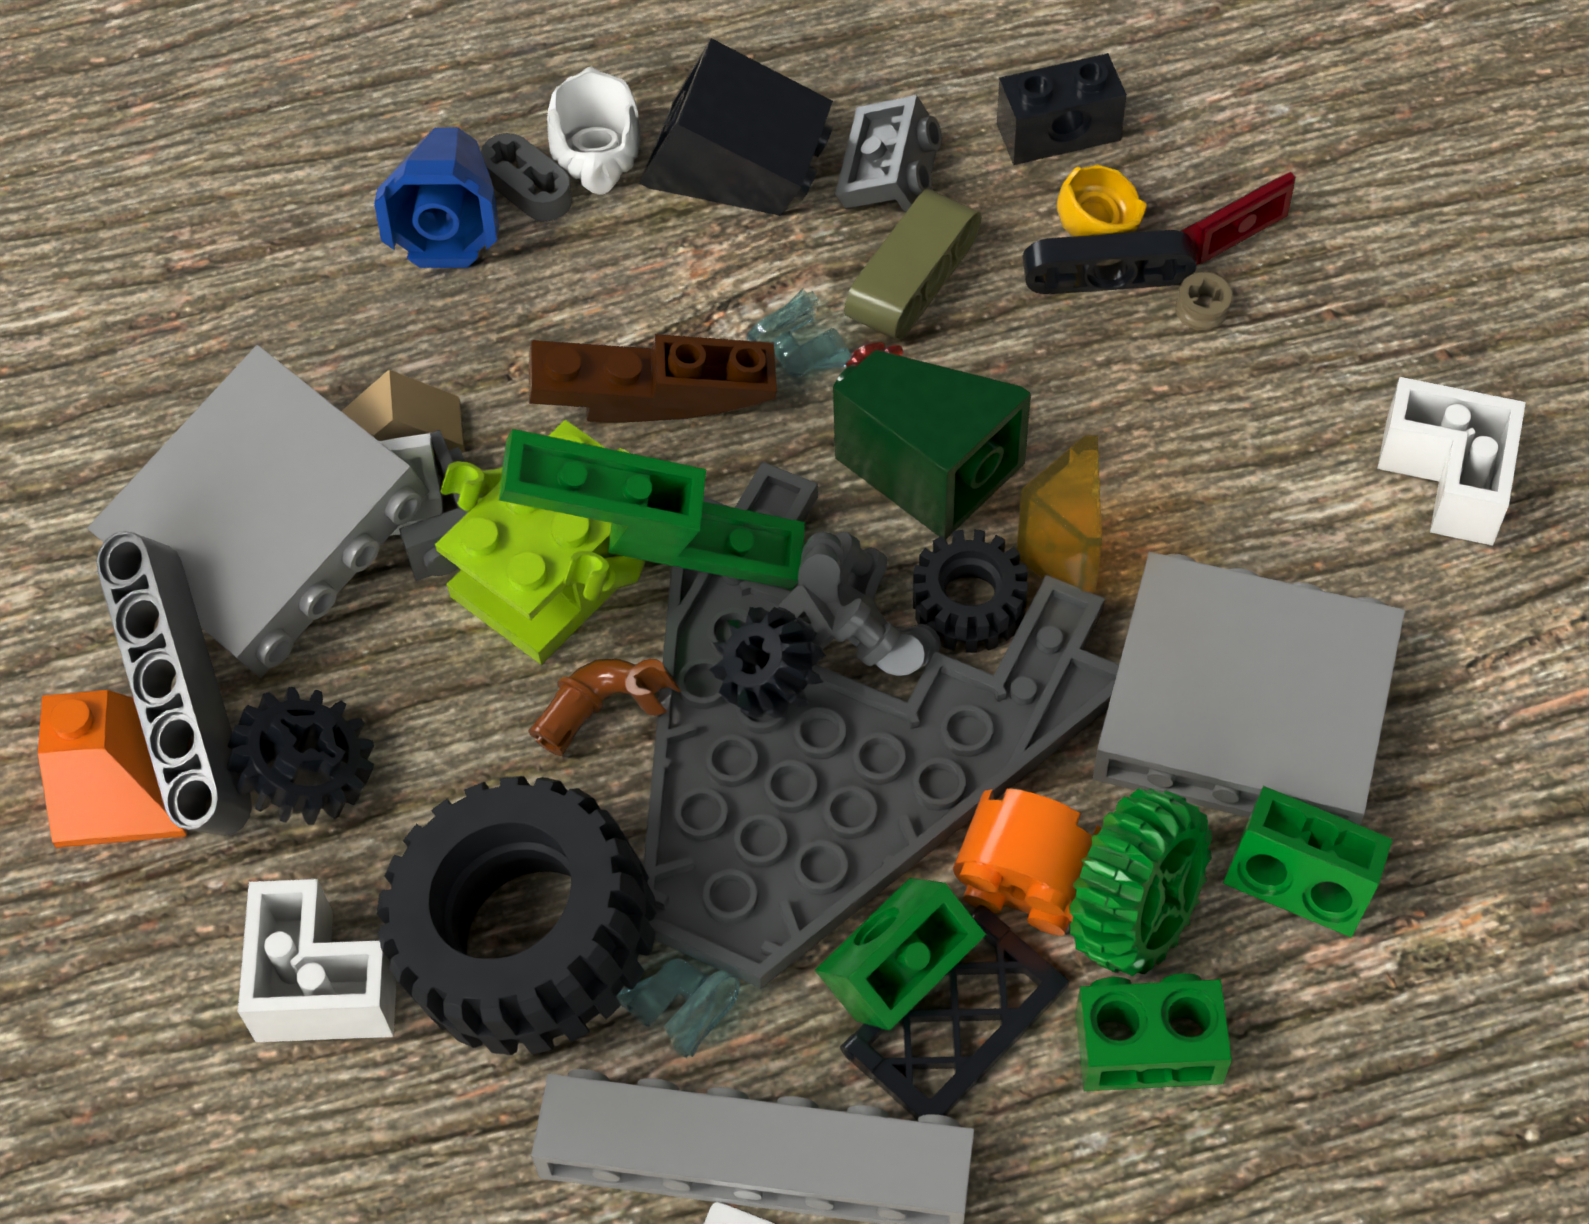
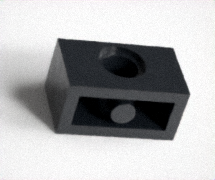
[997,53,1127,165]

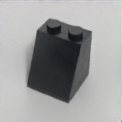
[639,38,833,216]

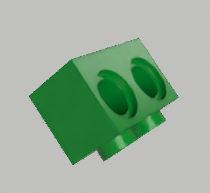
[1223,786,1393,938]
[1075,973,1232,1092]

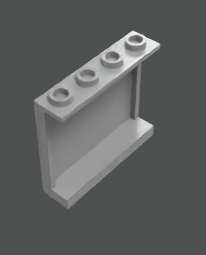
[87,345,430,678]
[1092,551,1405,825]

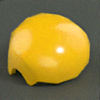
[1057,164,1147,237]

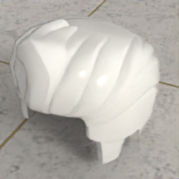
[547,67,641,195]

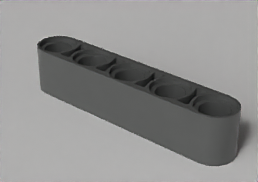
[96,531,252,836]

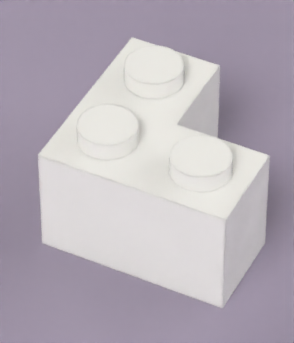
[1377,377,1526,546]
[238,879,397,1042]

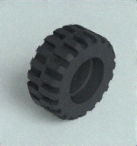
[377,776,657,1055]

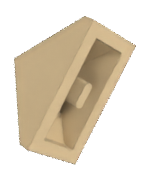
[341,369,465,453]

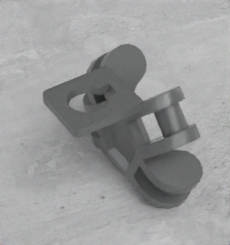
[776,532,941,676]

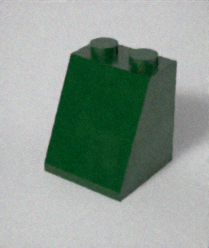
[833,350,1031,540]

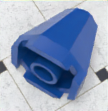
[374,127,499,268]

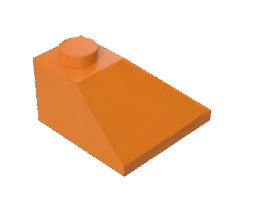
[38,690,191,848]

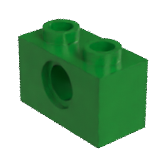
[815,878,986,1031]

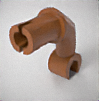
[528,658,681,756]

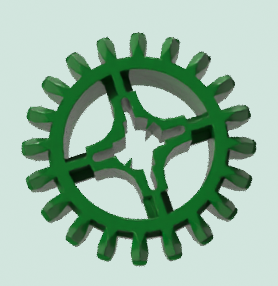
[1069,788,1212,976]

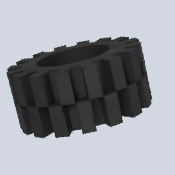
[913,529,1028,653]

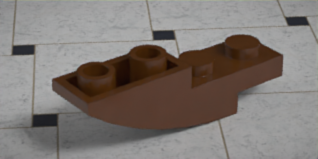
[529,334,777,423]

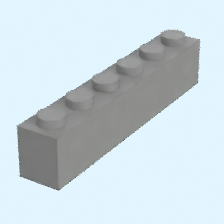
[531,1069,974,1224]

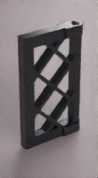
[840,905,1070,1121]

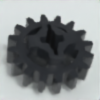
[227,687,374,825]

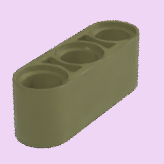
[844,189,982,341]

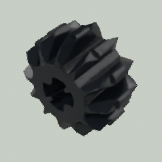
[709,607,826,719]

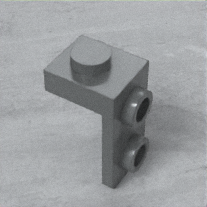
[399,430,478,581]

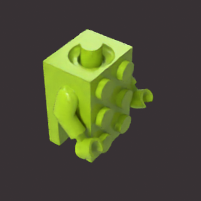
[435,420,646,665]

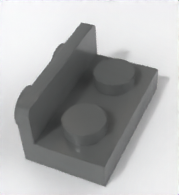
[835,95,942,213]

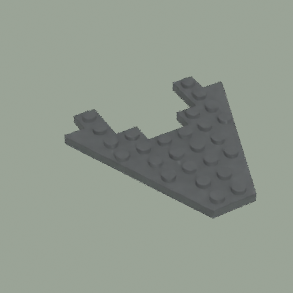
[643,461,1119,988]

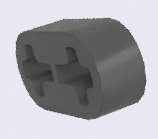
[481,133,573,221]

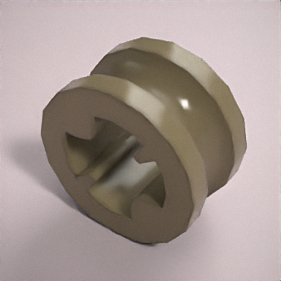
[1176,272,1232,330]

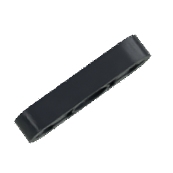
[1022,230,1196,294]

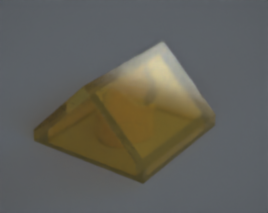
[1016,435,1102,594]

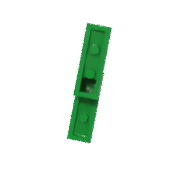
[499,429,805,589]

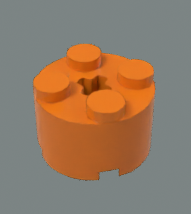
[953,789,1102,936]

